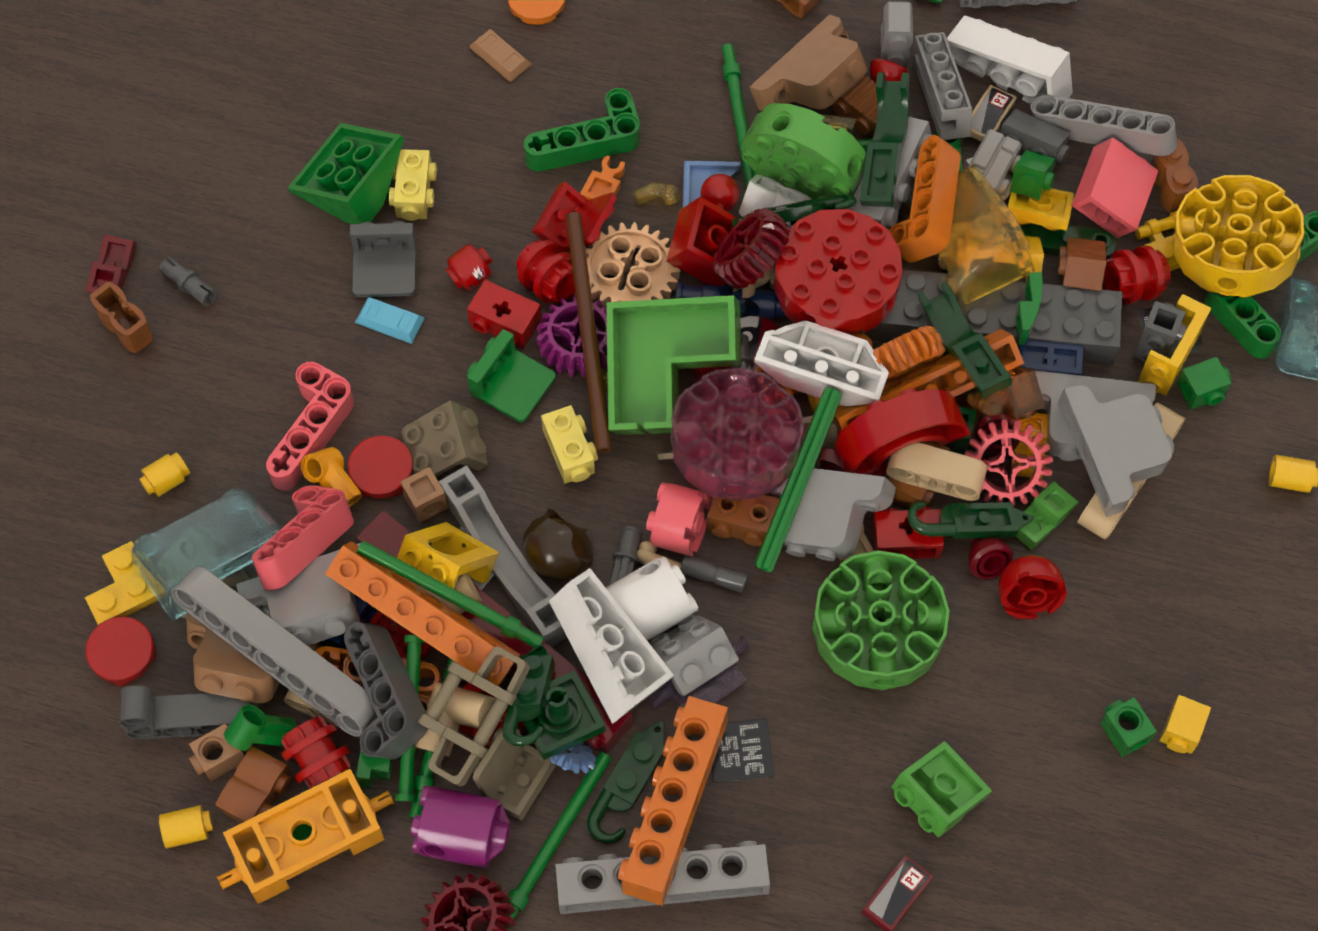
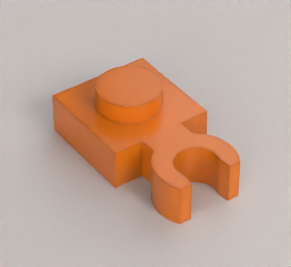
[580,155,625,200]

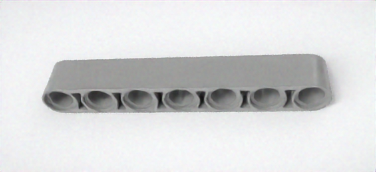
[171,566,377,737]

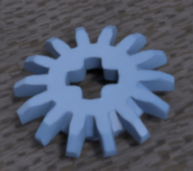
[550,742,596,774]

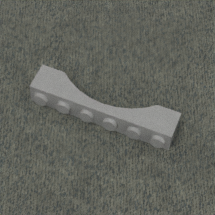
[439,465,568,647]

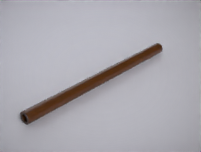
[565,212,612,453]

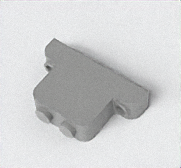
[1022,370,1156,461]
[1058,385,1174,517]
[762,463,896,561]
[236,543,361,646]

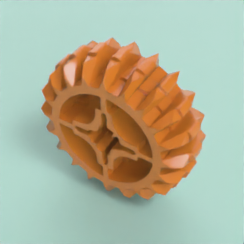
[865,326,946,384]

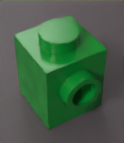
[1010,150,1055,200]
[1176,357,1231,410]

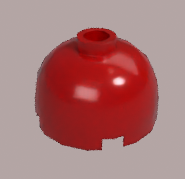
[998,555,1067,619]

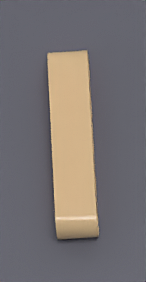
[1077,402,1186,540]

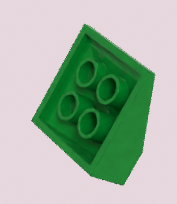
[288,123,404,224]

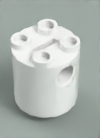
[606,556,698,641]

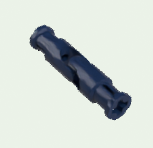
[676,282,787,319]

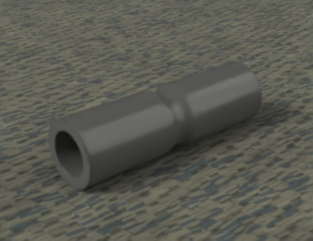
[680,555,749,593]

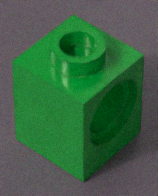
[1100,697,1157,758]

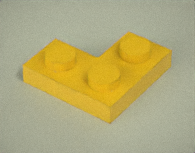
[85,541,161,625]

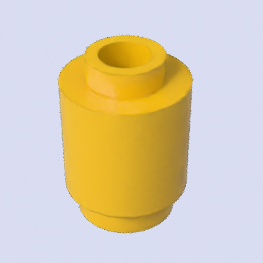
[139,452,190,497]

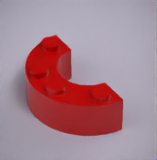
[835,388,971,475]

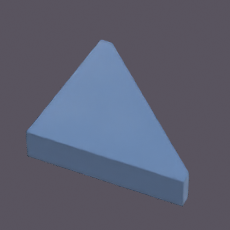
[683,161,740,208]

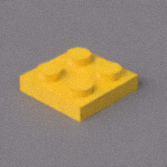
[1005,188,1074,231]

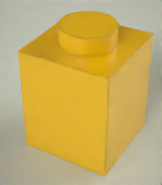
[1159,695,1211,754]

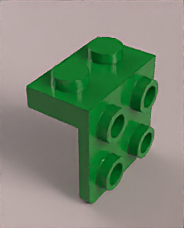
[467,329,556,423]

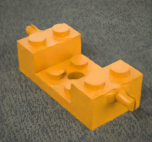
[217,769,394,904]

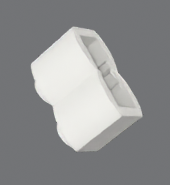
[738,174,811,229]

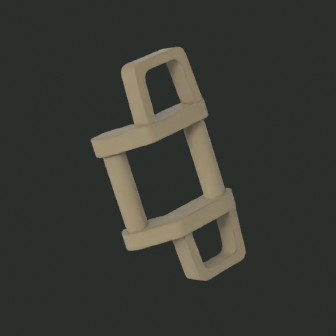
[418,646,530,786]

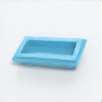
[355,297,425,344]

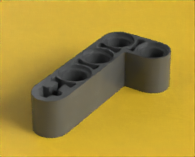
[344,621,428,759]
[120,686,260,739]

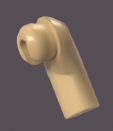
[636,541,681,569]

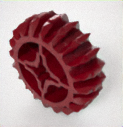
[712,208,790,289]
[420,873,516,931]

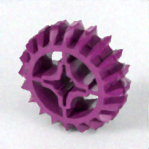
[537,295,607,378]

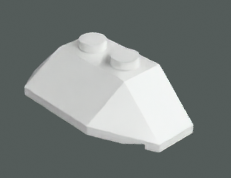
[754,320,889,406]

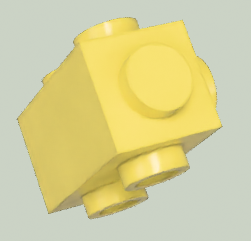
[389,149,437,221]
[541,405,598,484]

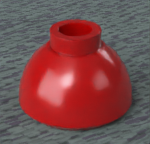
[869,58,910,83]

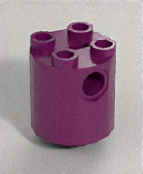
[411,785,510,869]

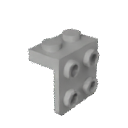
[650,615,739,696]

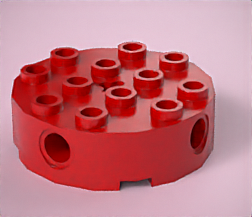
[773,209,903,334]

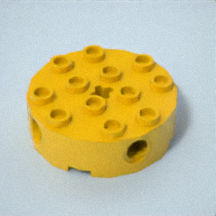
[1173,175,1304,298]

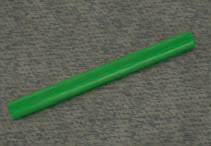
[754,387,842,572]

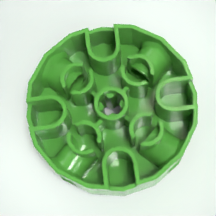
[741,103,866,210]
[812,550,950,690]

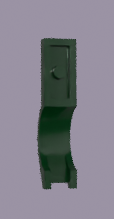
[860,73,910,207]
[918,281,1013,399]

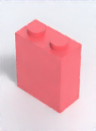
[1071,137,1159,238]

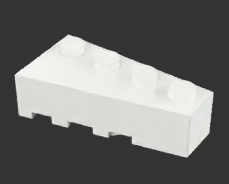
[947,15,1073,104]
[549,568,674,724]

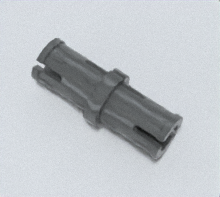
[159,256,218,307]

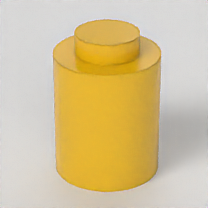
[1268,454,1318,493]
[159,805,214,849]

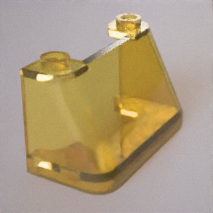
[937,165,1035,305]

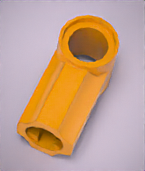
[301,447,362,508]

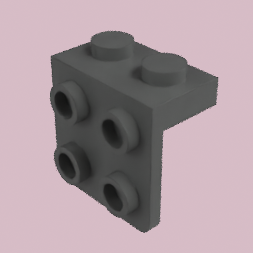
[350,221,416,297]

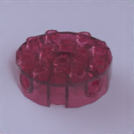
[670,368,804,500]

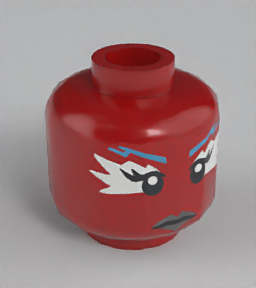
[445,244,493,291]

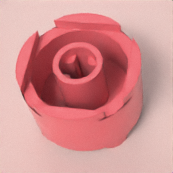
[646,482,711,557]

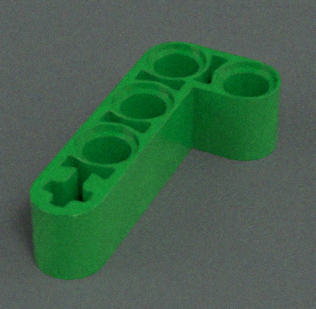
[524,88,640,172]

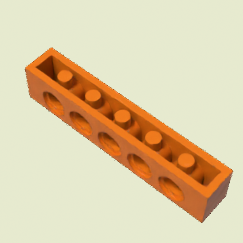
[833,329,1024,432]
[325,541,520,686]
[618,696,728,906]

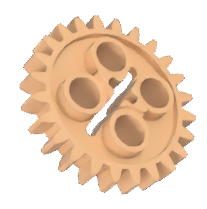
[585,222,680,308]

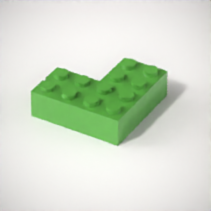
[606,295,742,435]

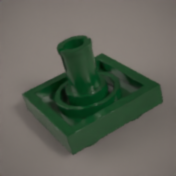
[523,670,606,761]

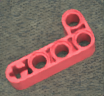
[266,362,354,491]
[252,485,354,590]

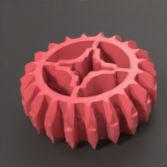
[965,419,1053,507]

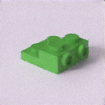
[891,741,992,838]

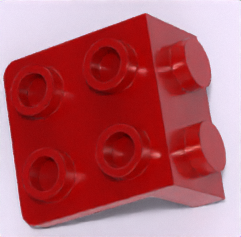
[531,181,617,252]

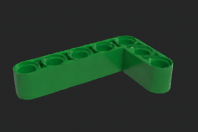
[1204,211,1318,359]

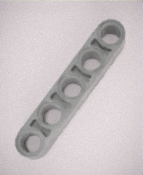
[1030,95,1178,156]

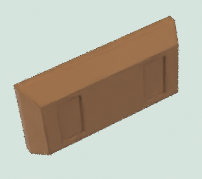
[469,29,532,83]

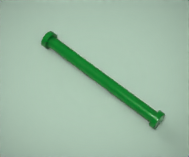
[395,635,425,802]

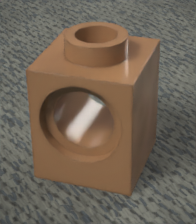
[400,467,448,523]
[189,723,244,782]

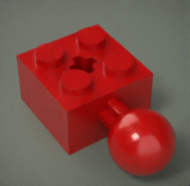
[666,173,740,286]

